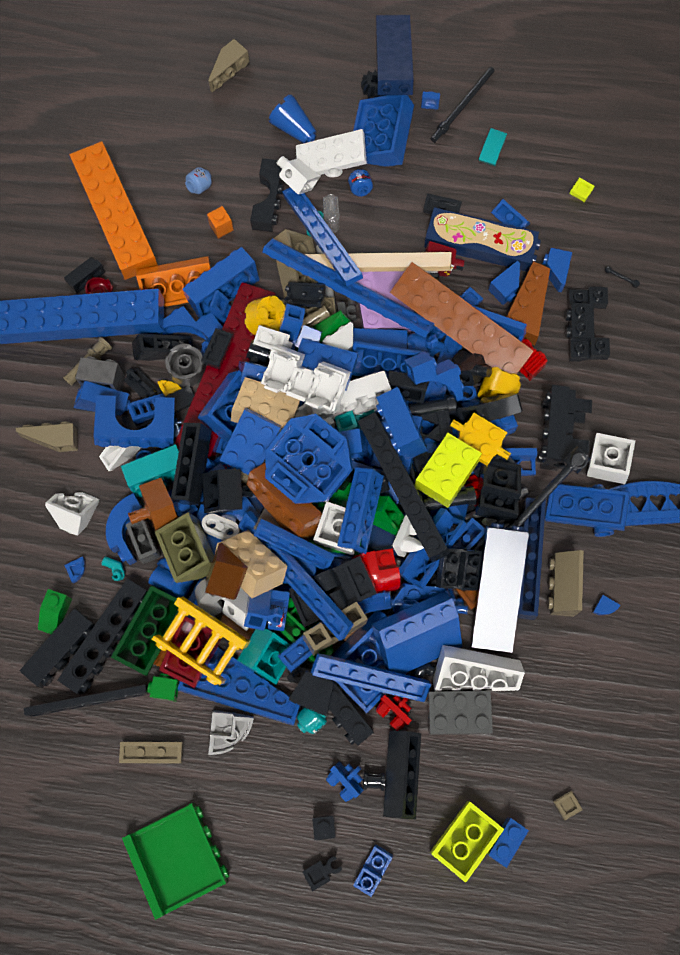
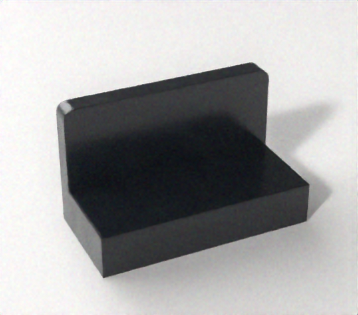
[64,257,106,294]

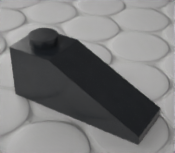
[132,334,193,361]

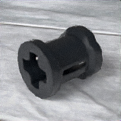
[363,771,385,791]

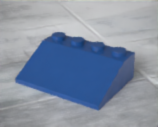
[353,95,414,167]
[371,592,462,674]
[331,611,406,713]

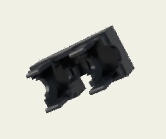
[537,385,592,471]

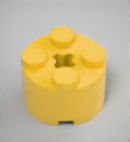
[245,296,285,335]
[478,367,521,399]

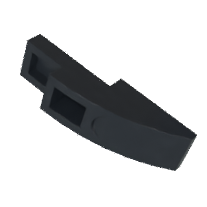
[449,393,523,425]

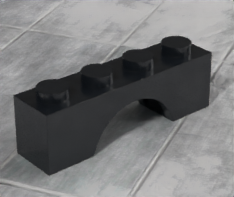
[250,158,284,232]

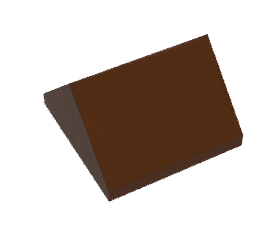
[205,543,248,600]

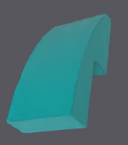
[479,128,507,166]

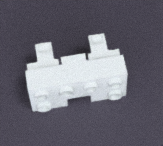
[261,344,351,411]

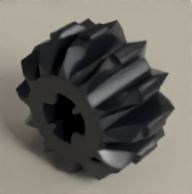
[361,69,384,99]

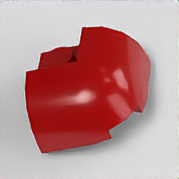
[351,548,400,593]

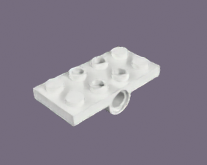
[296,129,367,177]

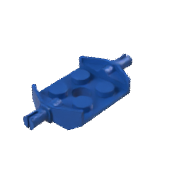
[390,583,468,614]

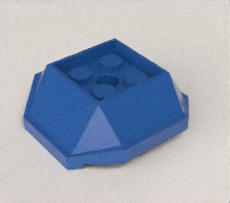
[265,413,353,504]

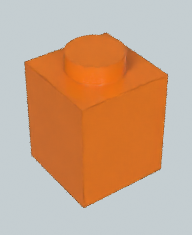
[207,206,233,238]

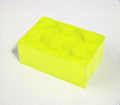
[415,433,482,508]
[430,801,504,882]

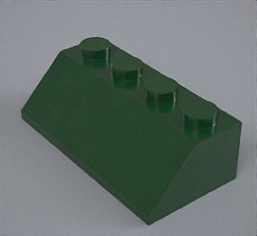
[111,586,179,676]

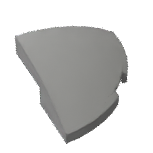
[208,710,254,755]

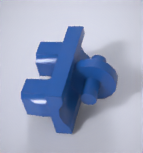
[326,761,364,802]

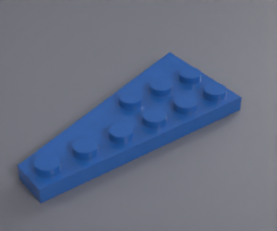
[177,648,300,726]

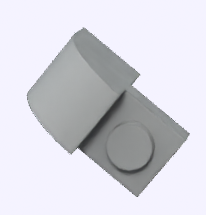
[195,579,224,616]

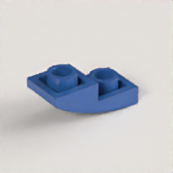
[353,844,393,897]

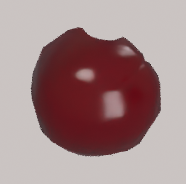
[85,277,113,294]

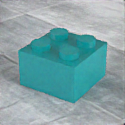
[237,628,290,684]

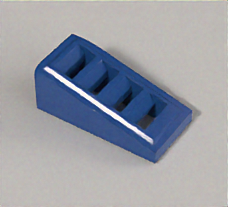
[127,393,165,425]

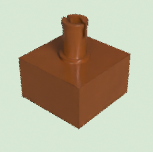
[128,478,177,531]

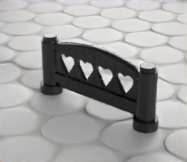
[408,394,477,511]

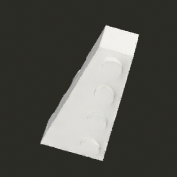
[304,371,391,420]
[433,645,525,692]

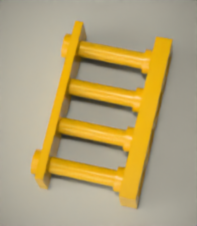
[152,597,250,685]

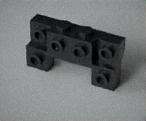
[565,287,610,362]

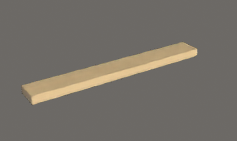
[305,252,452,272]

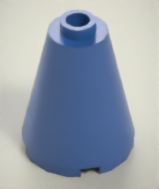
[269,95,316,143]

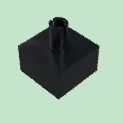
[202,469,253,513]

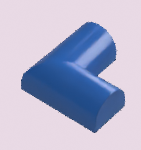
[148,566,194,599]

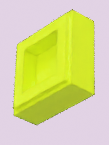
[569,178,595,202]

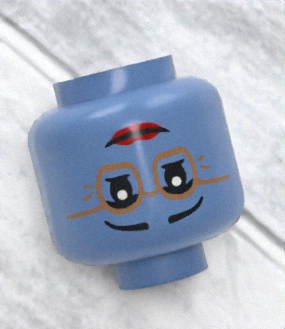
[185,167,212,194]

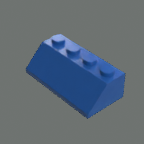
[183,247,259,318]
[352,341,430,378]

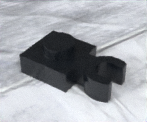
[302,856,342,892]

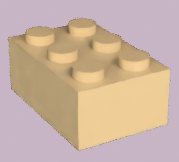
[231,377,300,435]
[215,530,287,598]

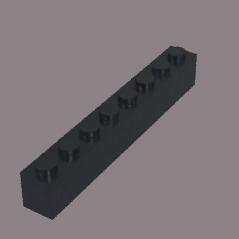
[358,412,450,562]

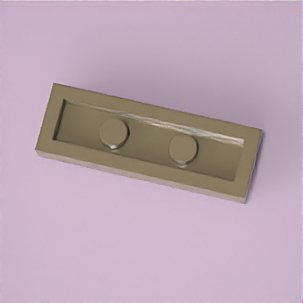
[119,742,183,764]

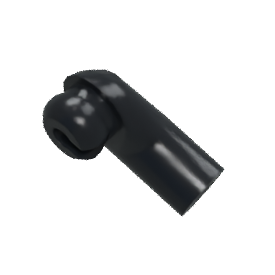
[412,662,436,679]

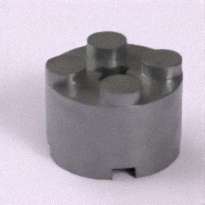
[165,344,206,387]

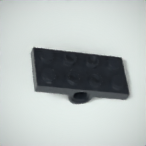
[288,556,378,627]

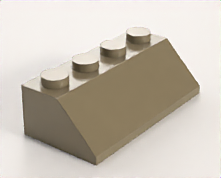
[273,229,326,299]

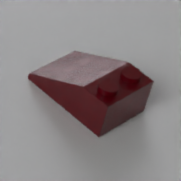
[159,615,221,688]

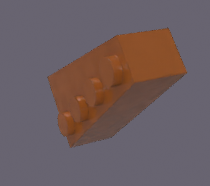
[247,463,322,541]

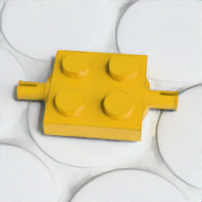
[450,413,511,466]

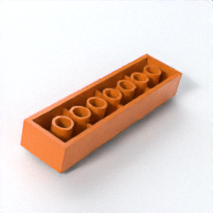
[69,141,158,280]

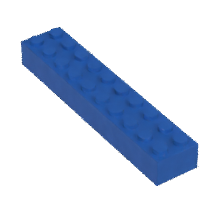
[0,289,164,344]

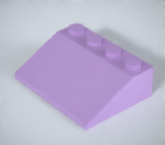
[357,271,414,333]

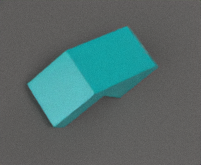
[335,409,376,432]

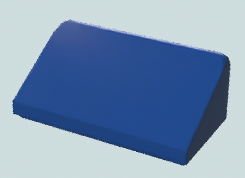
[491,199,530,228]

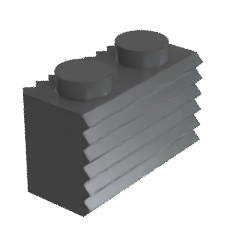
[126,520,161,564]

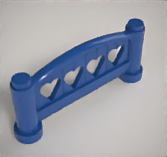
[592,481,680,537]

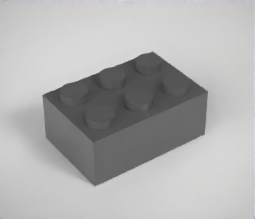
[427,691,493,735]

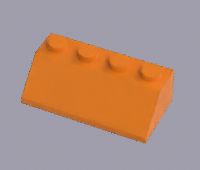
[136,256,211,307]

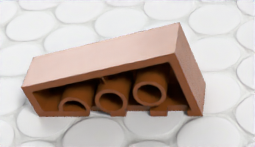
[507,261,550,346]

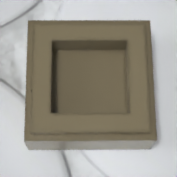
[553,791,583,820]

